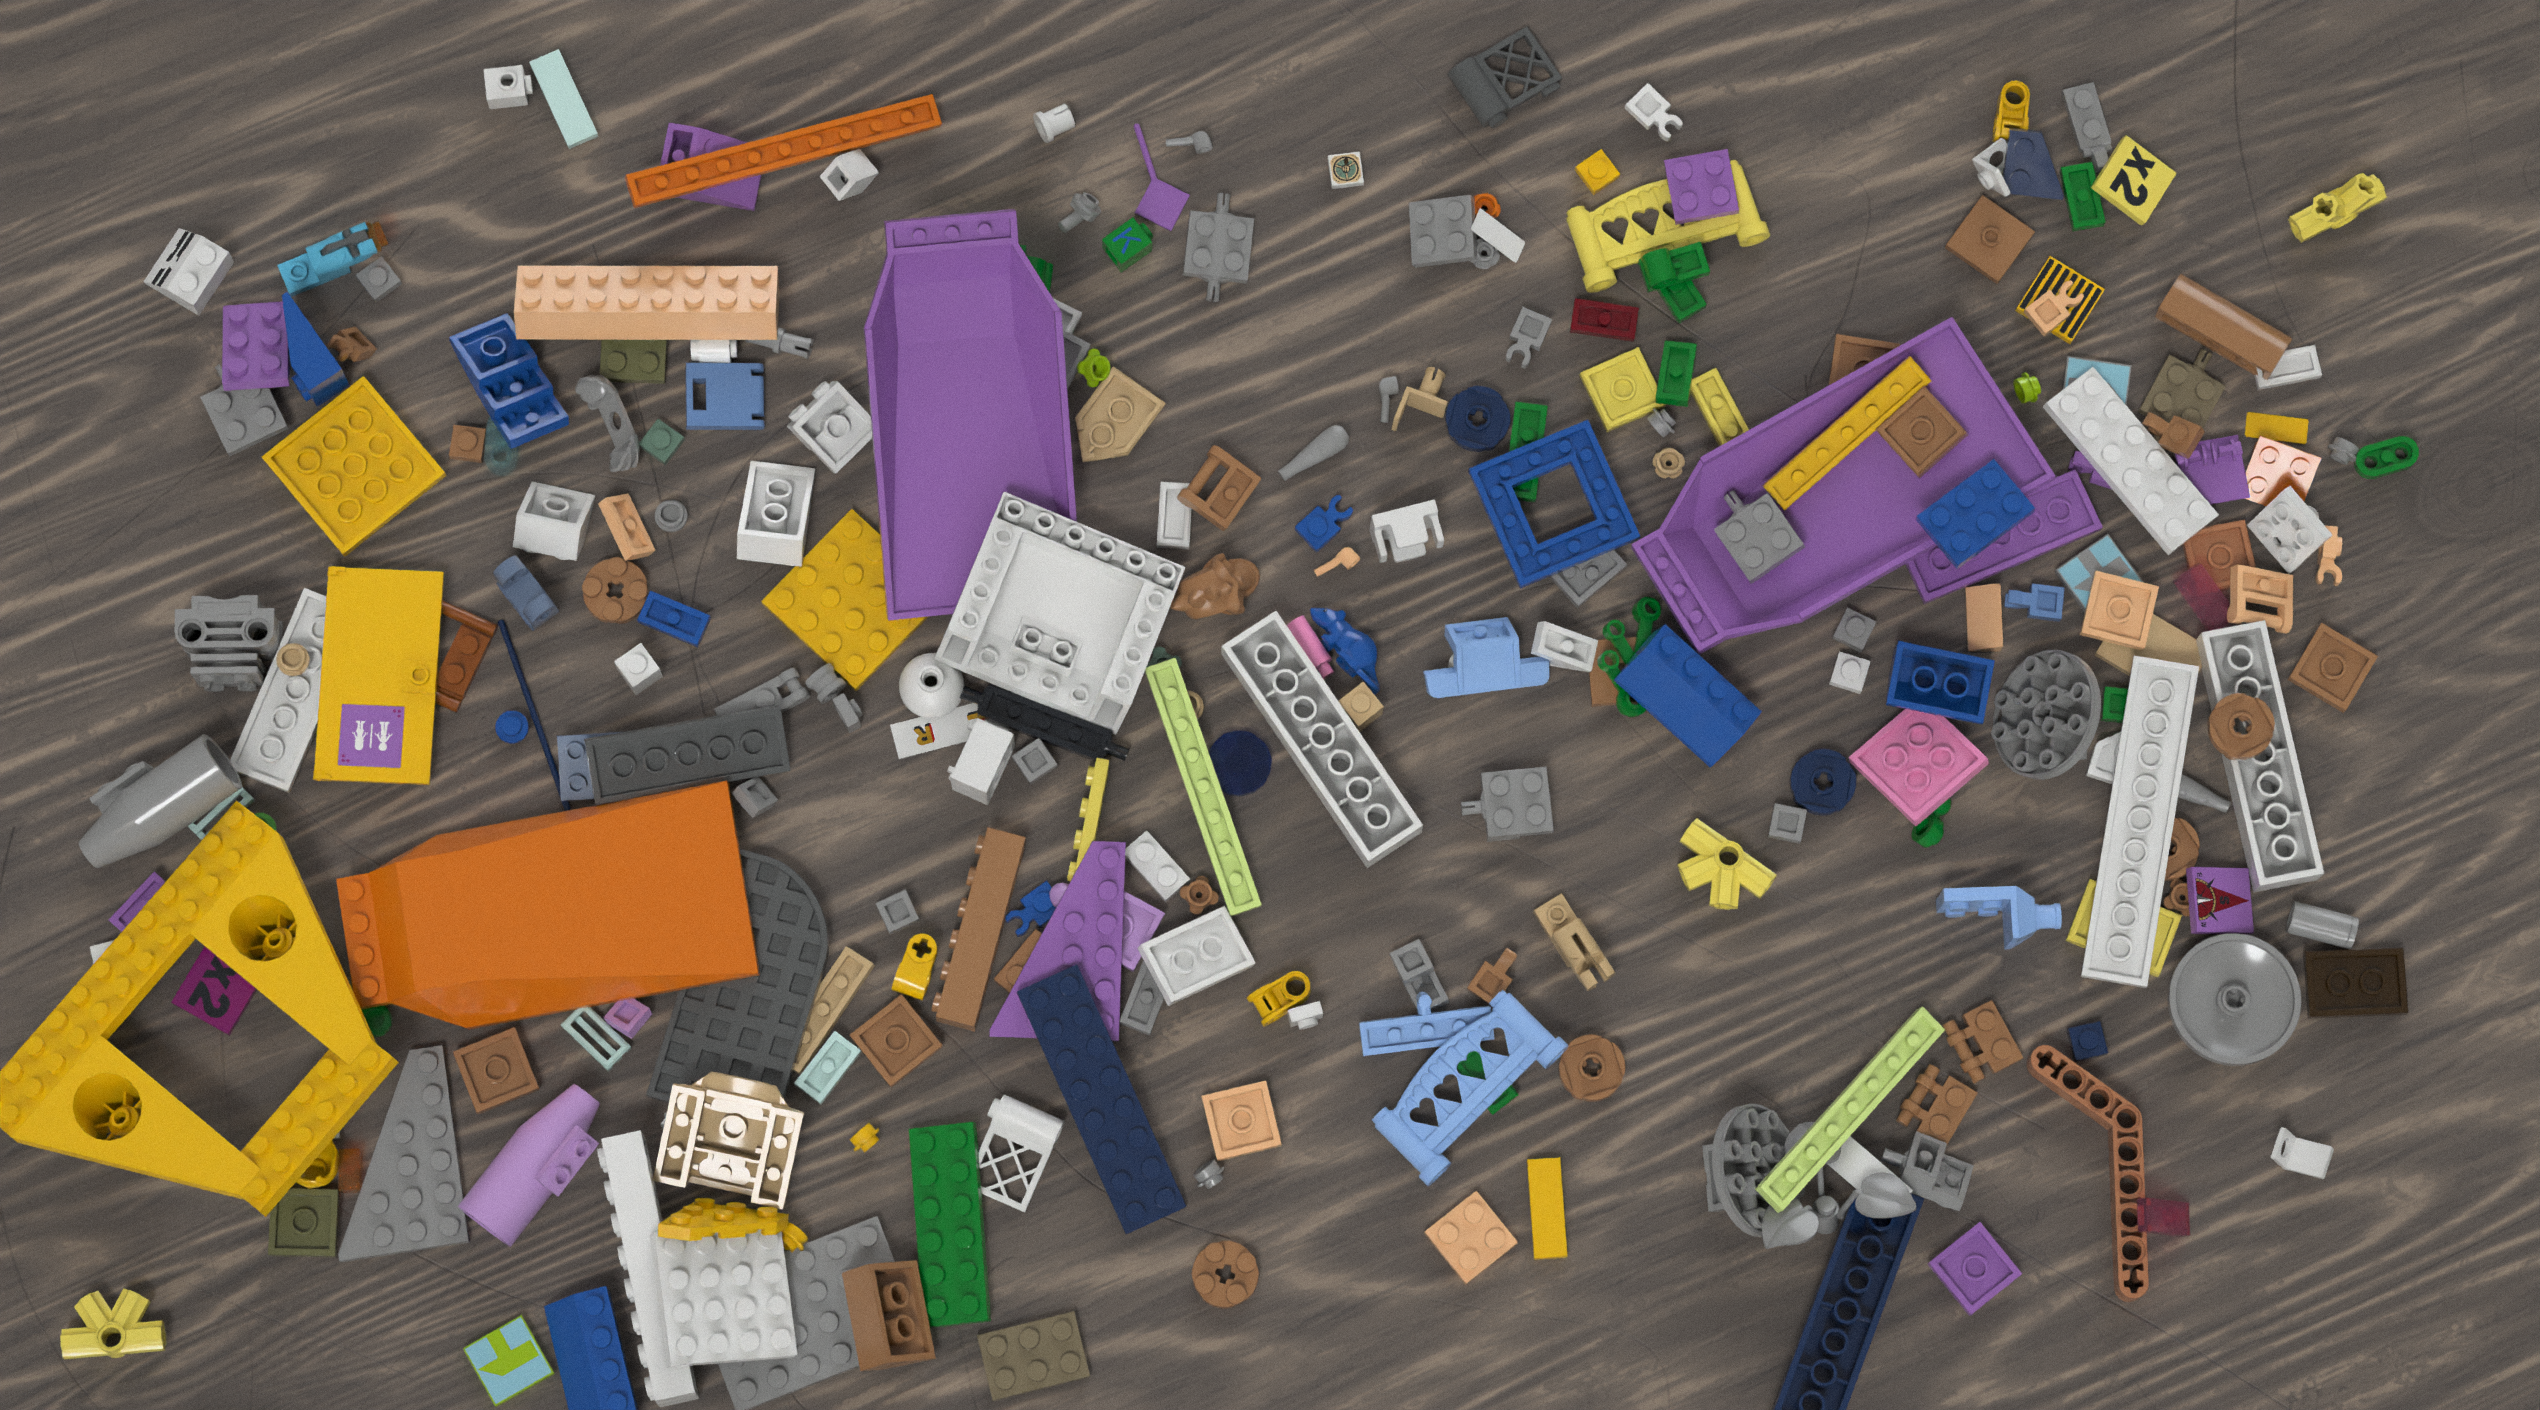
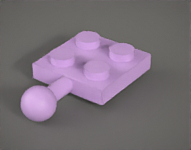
[1049,883,1165,972]

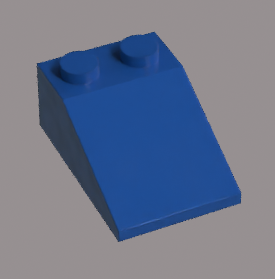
[282,292,350,407]

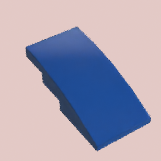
[449,313,569,449]

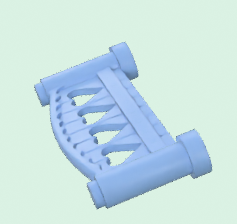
[1372,990,1569,1186]

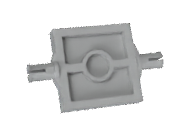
[1182,193,1254,302]

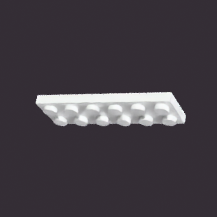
[2043,367,2219,556]
[230,588,326,793]

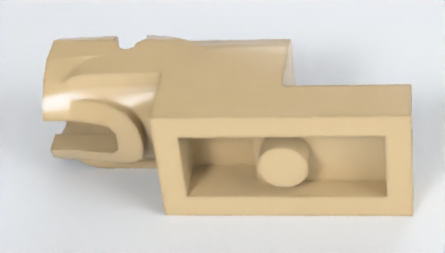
[1533,893,1615,991]

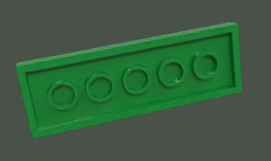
[909,1122,991,1328]

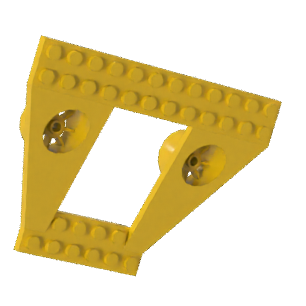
[0,800,399,1217]

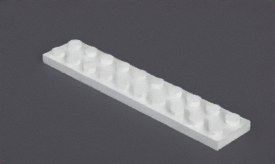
[2081,655,2199,988]

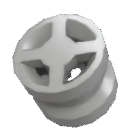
[805,663,847,704]

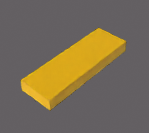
[1527,1157,1568,1260]

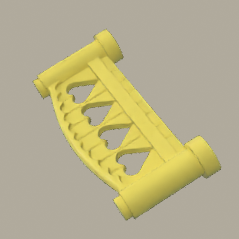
[1566,160,1770,293]

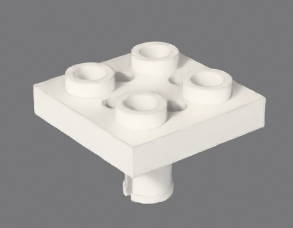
[2247,486,2332,574]

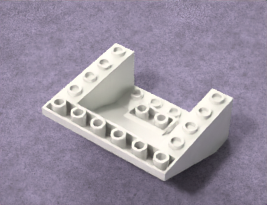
[934,492,1185,735]

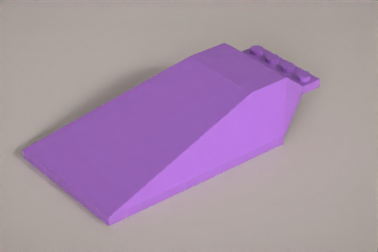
[864,209,1077,621]
[1631,317,2056,655]

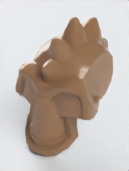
[1170,553,1260,619]

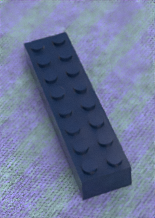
[1772,1188,1924,1410]

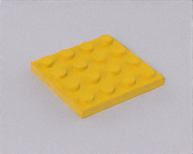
[262,376,446,557]
[761,509,929,691]

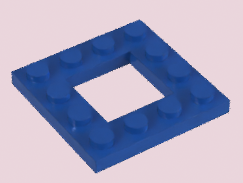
[1468,420,1640,589]

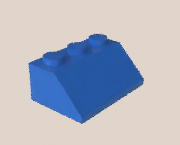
[1886,641,1995,724]

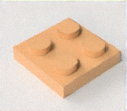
[2080,571,2159,651]
[1201,1081,1282,1162]
[1424,1191,1518,1285]

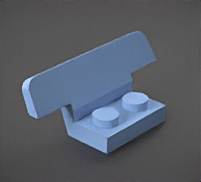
[1423,617,1549,698]

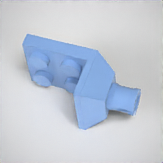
[1936,886,2062,949]

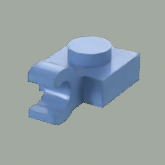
[2004,583,2064,622]

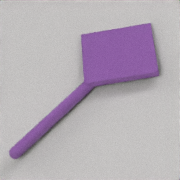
[1134,123,1190,231]

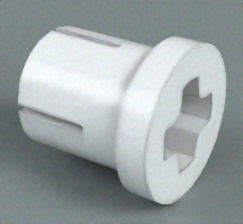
[1033,104,1075,143]

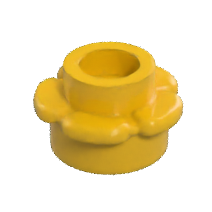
[849,1123,880,1153]
[781,1222,808,1253]

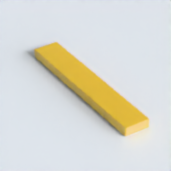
[1762,356,1932,511]

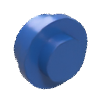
[495,711,529,744]

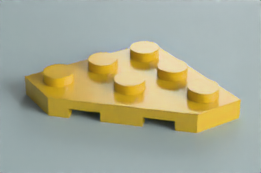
[658,1198,789,1241]

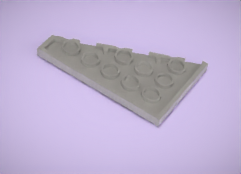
[338,1045,470,1262]

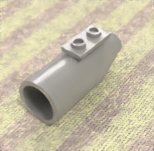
[78,734,242,868]

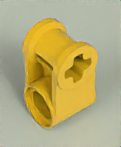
[1992,80,2030,142]
[891,933,937,1000]
[1246,971,1311,1027]

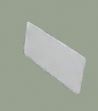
[1471,209,1525,262]

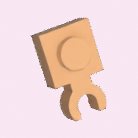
[2024,280,2084,336]

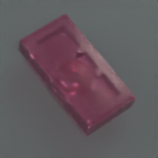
[2137,1198,2190,1237]

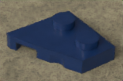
[2003,128,2064,200]

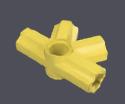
[2288,173,2387,243]
[1677,818,1777,910]
[60,1288,166,1359]

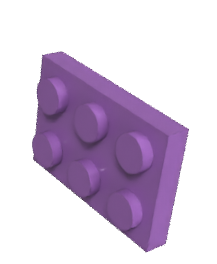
[222,301,290,391]

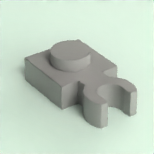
[1506,307,1552,369]

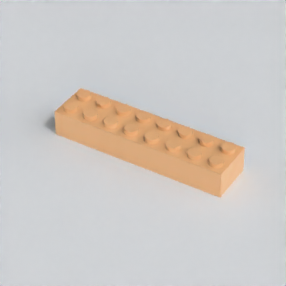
[514,266,780,340]

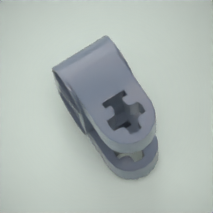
[493,555,559,631]

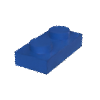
[637,591,711,648]

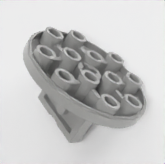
[1991,650,2101,780]
[1702,1104,1805,1237]

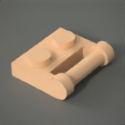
[2227,564,2293,634]

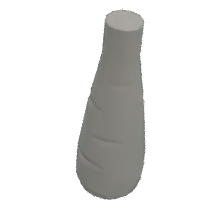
[1278,425,1349,481]
[2178,774,2231,813]

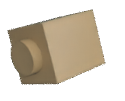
[1339,682,1384,732]

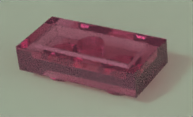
[2172,563,2230,631]

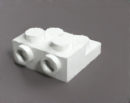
[787,381,872,474]

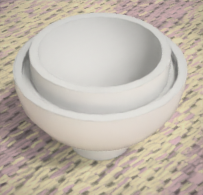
[899,653,964,718]

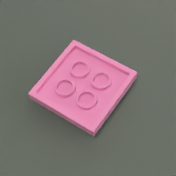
[1849,709,1989,826]

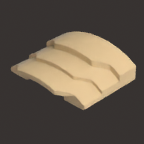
[652,1071,804,1210]

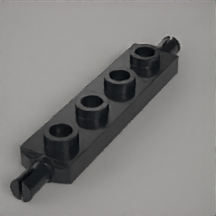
[960,684,1130,762]

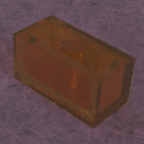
[338,1149,362,1193]

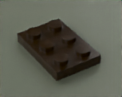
[2303,948,2408,1019]

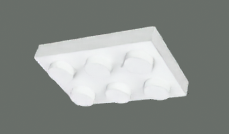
[1137,906,1256,1006]

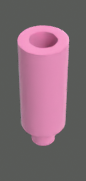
[1287,615,1334,679]

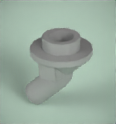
[1058,192,1101,233]

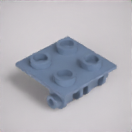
[557,732,620,801]

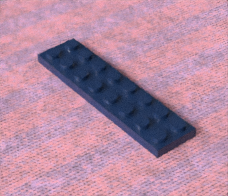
[1016,964,1187,1234]

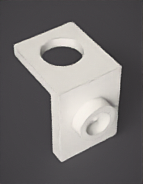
[1972,138,2011,197]
[2271,1127,2334,1179]

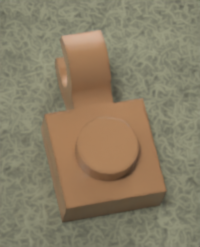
[2142,412,2205,459]
[1467,948,1517,1006]

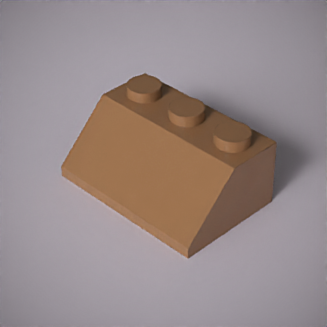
[842,1260,936,1371]

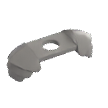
[575,375,640,472]

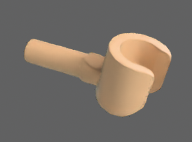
[1314,547,1360,577]

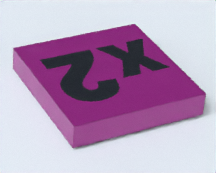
[171,946,257,1036]

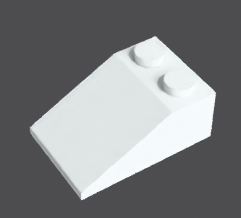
[737,461,815,567]

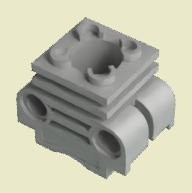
[174,595,283,692]

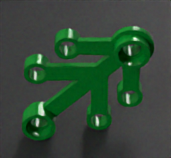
[1597,597,1661,717]

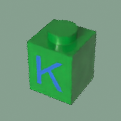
[1102,217,1154,273]

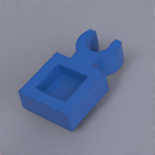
[1294,495,1353,553]
[1005,880,1056,937]

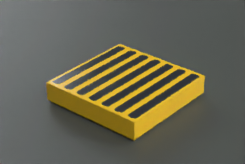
[2015,256,2105,344]

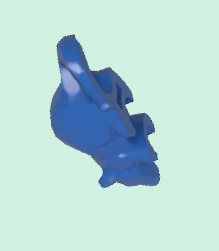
[1310,608,1380,695]

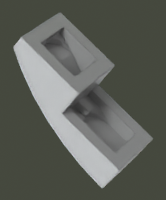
[1390,939,1449,1013]

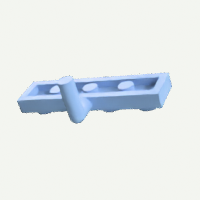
[1359,991,1495,1056]

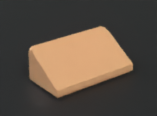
[1965,583,2003,652]

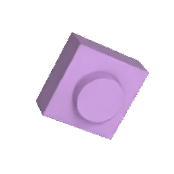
[604,998,652,1039]

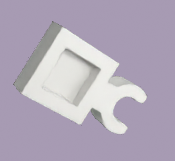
[1625,83,1683,141]

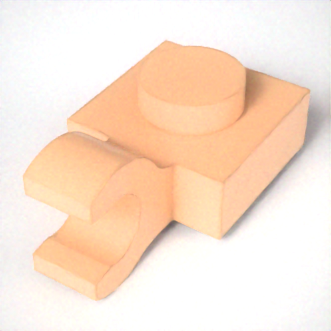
[2315,525,2342,586]

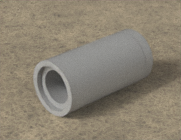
[2286,901,2359,949]

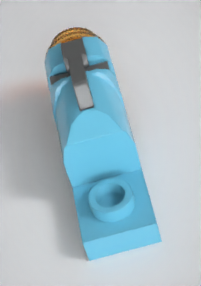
[277,221,389,297]

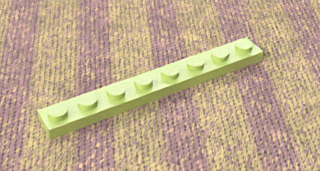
[1145,658,1262,917]
[1755,1006,1945,1213]

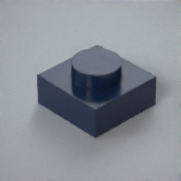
[2066,1021,2108,1062]

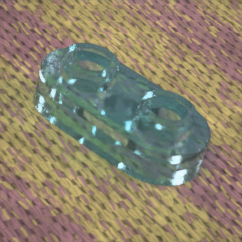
[484,417,519,476]

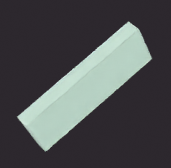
[529,49,598,149]

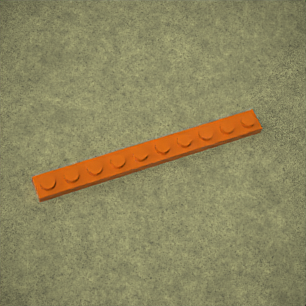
[625,94,942,208]

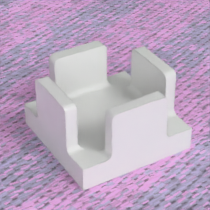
[1369,499,1444,563]

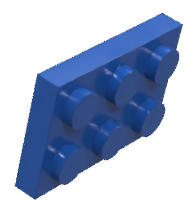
[1916,459,2035,569]

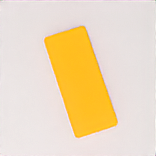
[2245,412,2309,444]

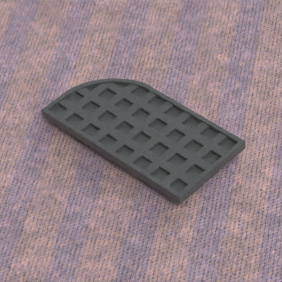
[646,849,829,1103]

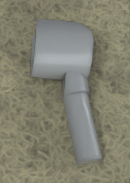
[1166,131,1213,154]
[1379,376,1399,423]

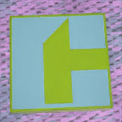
[463,1315,555,1407]

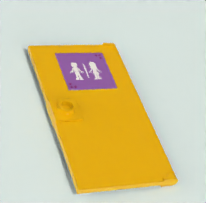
[313,566,444,785]

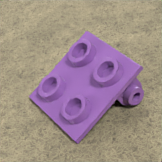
[2175,435,2250,505]

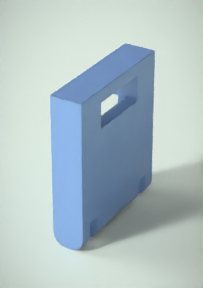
[685,363,765,430]

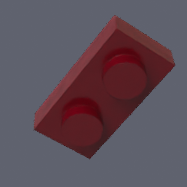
[1570,298,1639,342]

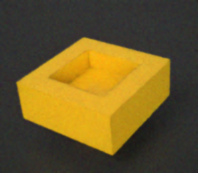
[1575,149,1620,195]

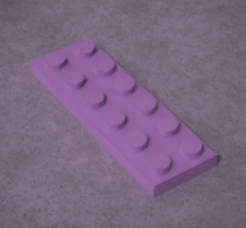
[1906,469,2103,604]

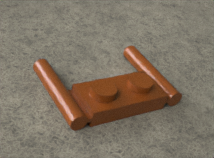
[435,600,498,713]

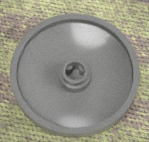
[2167,933,2301,1066]

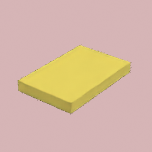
[2066,879,2182,977]

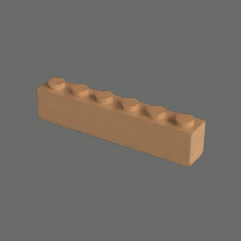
[932,827,1026,1032]

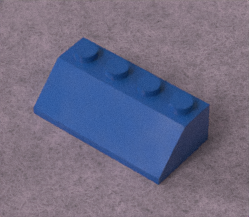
[1614,624,1762,767]
[544,1286,638,1410]

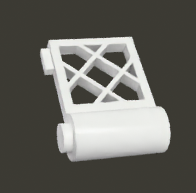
[978,1094,1065,1212]

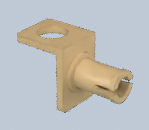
[1391,367,1448,431]

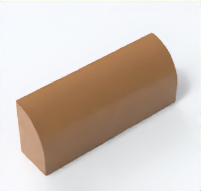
[2155,274,2293,380]

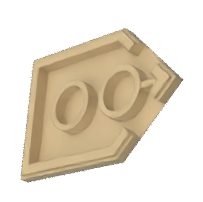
[1075,367,1166,462]

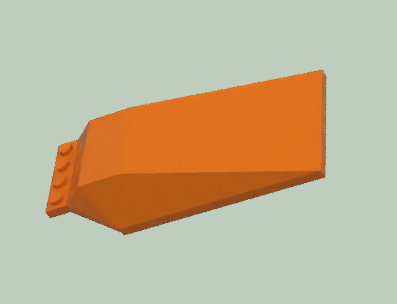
[336,781,760,1030]

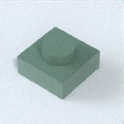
[639,419,685,466]

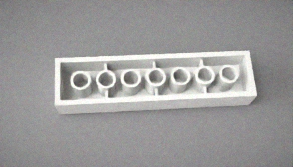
[1221,611,1423,868]
[2196,620,2324,893]
[597,1130,699,1407]

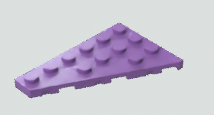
[989,841,1126,1041]

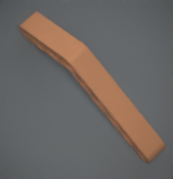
[2027,1045,2149,1302]

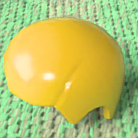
[296,1141,340,1189]

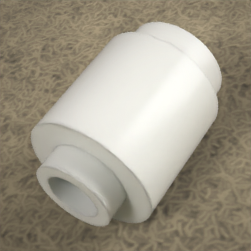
[691,340,738,363]

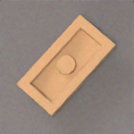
[598,493,656,561]

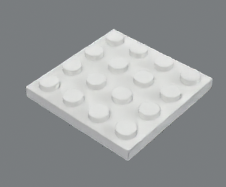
[650,1229,798,1368]

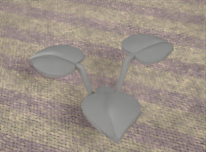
[1762,1122,1916,1249]

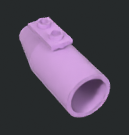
[457,1084,600,1247]

